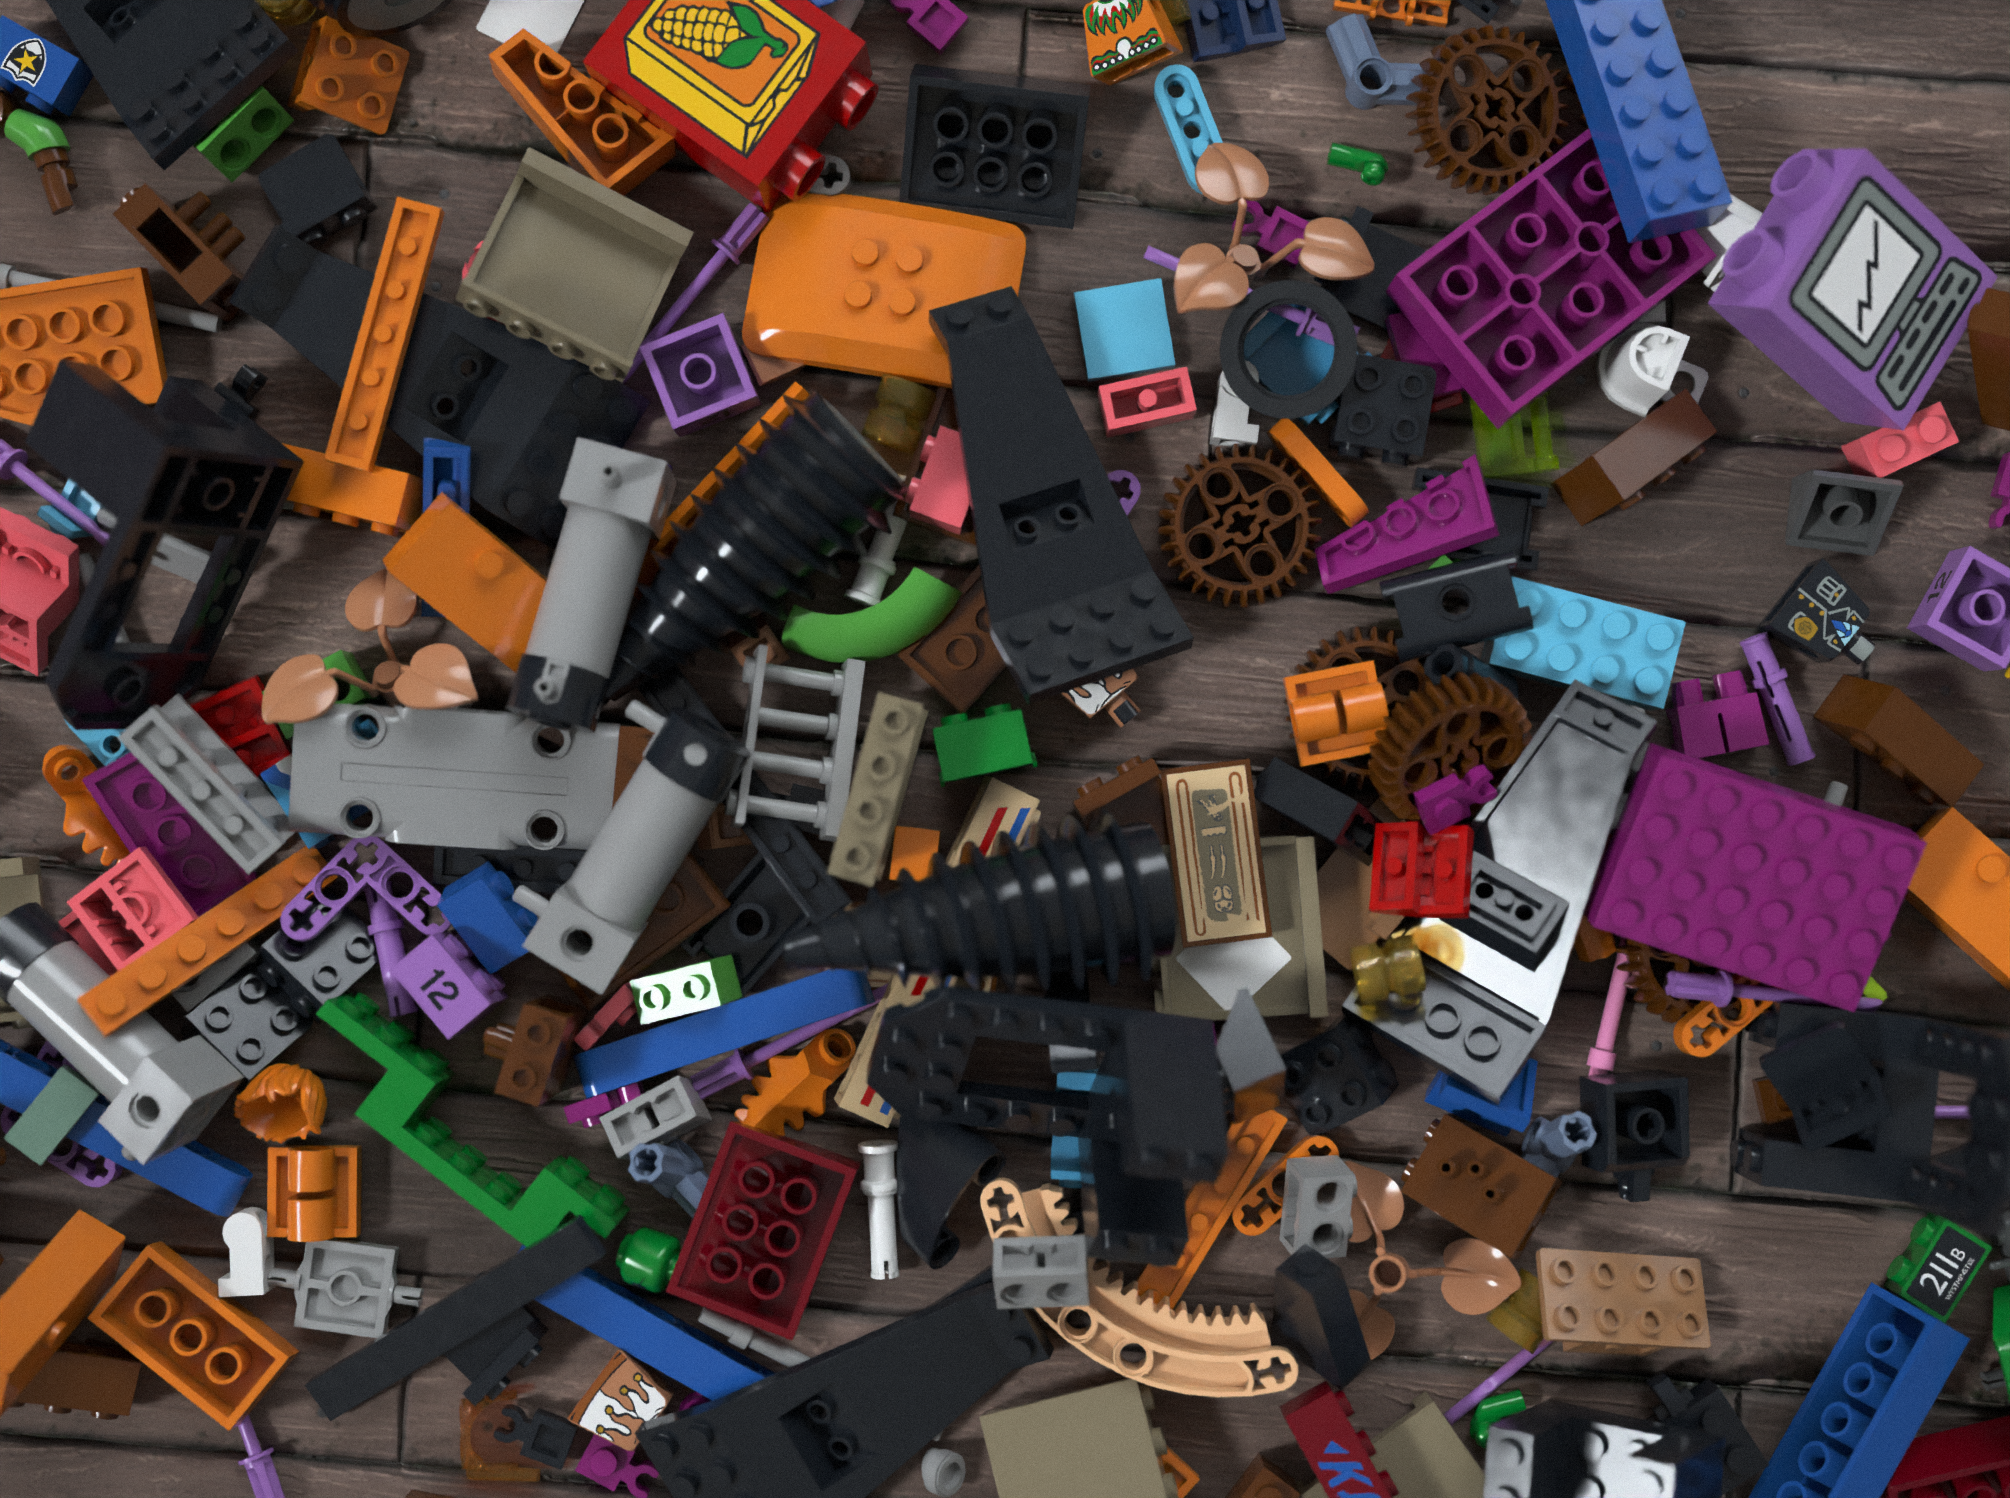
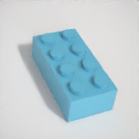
[1481,576,1686,711]

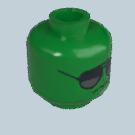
[616,1227,682,1293]

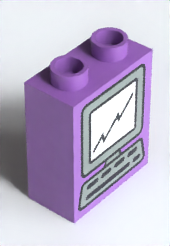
[1707,149,1998,430]

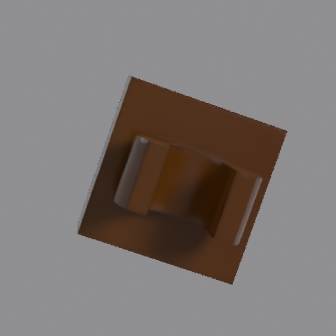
[1752,1076,1794,1125]

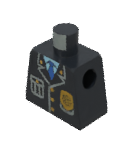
[1757,558,1875,665]

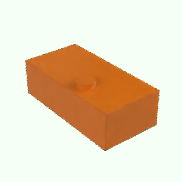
[382,492,547,673]
[1904,807,2010,992]
[0,1209,126,1417]
[87,1241,300,1431]

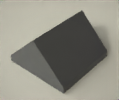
[1785,469,1904,556]

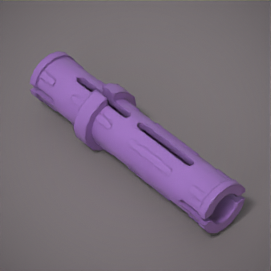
[1739,632,1816,766]
[363,881,419,1018]

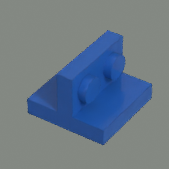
[1424,1058,1538,1137]

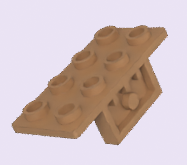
[1317,796,1452,970]
[1536,1248,1711,1356]

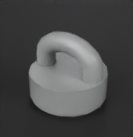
[921,1447,966,1498]

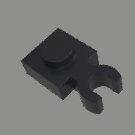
[493,1404,579,1470]

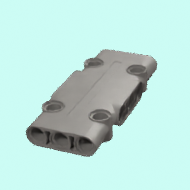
[288,703,620,850]

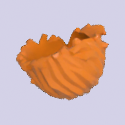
[233,1063,327,1144]

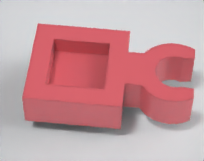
[574,982,637,1051]

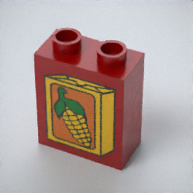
[583,0,879,213]

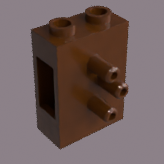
[113,183,245,323]
[483,994,589,1107]
[1401,1113,1563,1260]

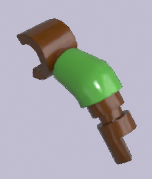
[0,89,78,216]

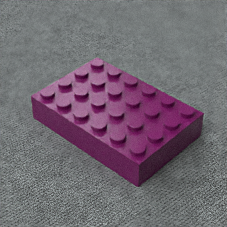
[1385,129,1717,429]
[1584,743,1927,1012]

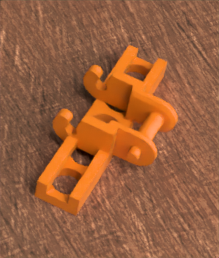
[1332,0,1451,28]

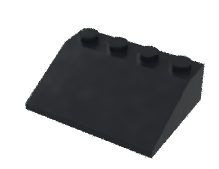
[899,64,1091,229]

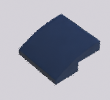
[1180,0,1287,63]

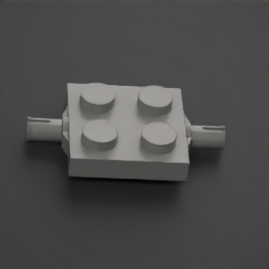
[268,1238,424,1338]

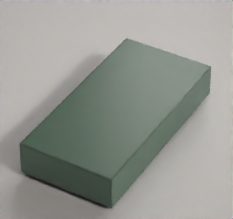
[3,1064,101,1166]

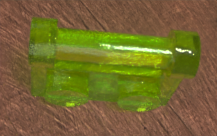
[1470,390,1560,478]

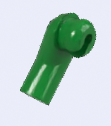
[1326,142,1388,186]
[1469,1389,1526,1448]

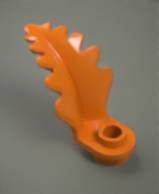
[42,745,131,866]
[734,1029,856,1136]

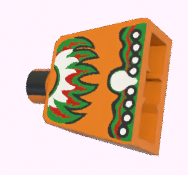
[1083,0,1183,86]

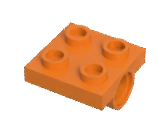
[1283,660,1388,767]
[267,1145,362,1242]

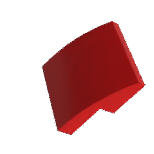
[189,674,292,776]
[1369,821,1474,918]

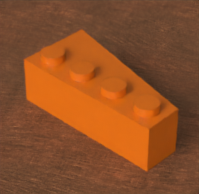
[488,28,676,196]
[282,443,423,537]

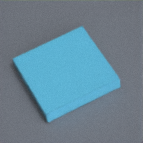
[1074,278,1176,382]

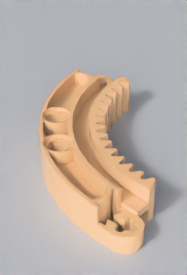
[980,1177,1298,1397]

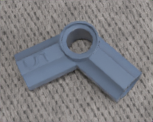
[1325,13,1426,110]
[1521,1110,1597,1178]
[628,1138,709,1219]

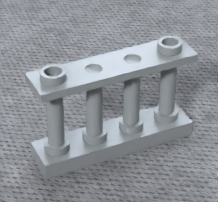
[724,644,865,842]
[117,693,295,875]

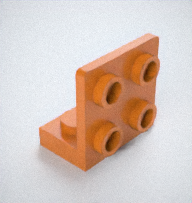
[287,16,410,135]

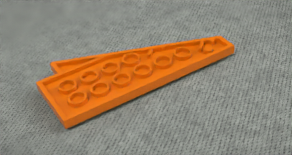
[0,267,168,426]

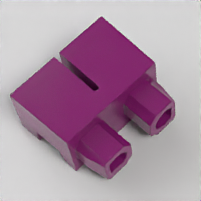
[1665,670,1769,759]

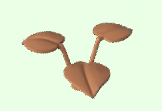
[1174,143,1375,314]
[262,569,478,725]
[1344,1161,1521,1360]

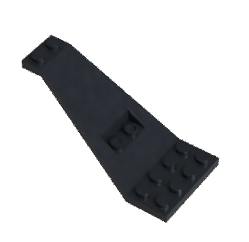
[46,0,299,171]
[929,286,1194,705]

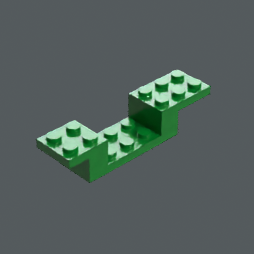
[316,993,630,1247]

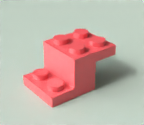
[0,507,79,676]
[58,847,198,976]

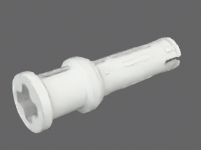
[844,474,908,607]
[858,1139,899,1280]

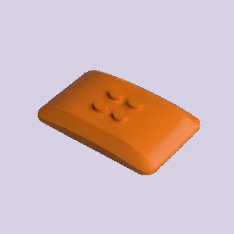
[742,192,1026,388]

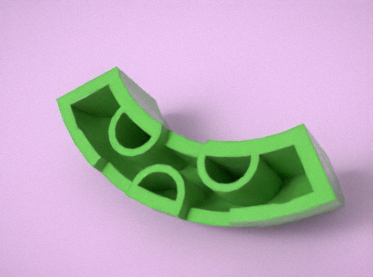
[782,566,963,663]

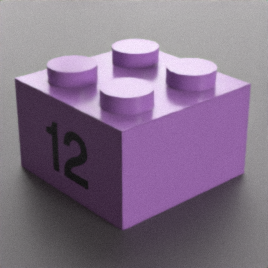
[640,313,762,437]
[1907,546,2010,672]
[390,930,509,1040]

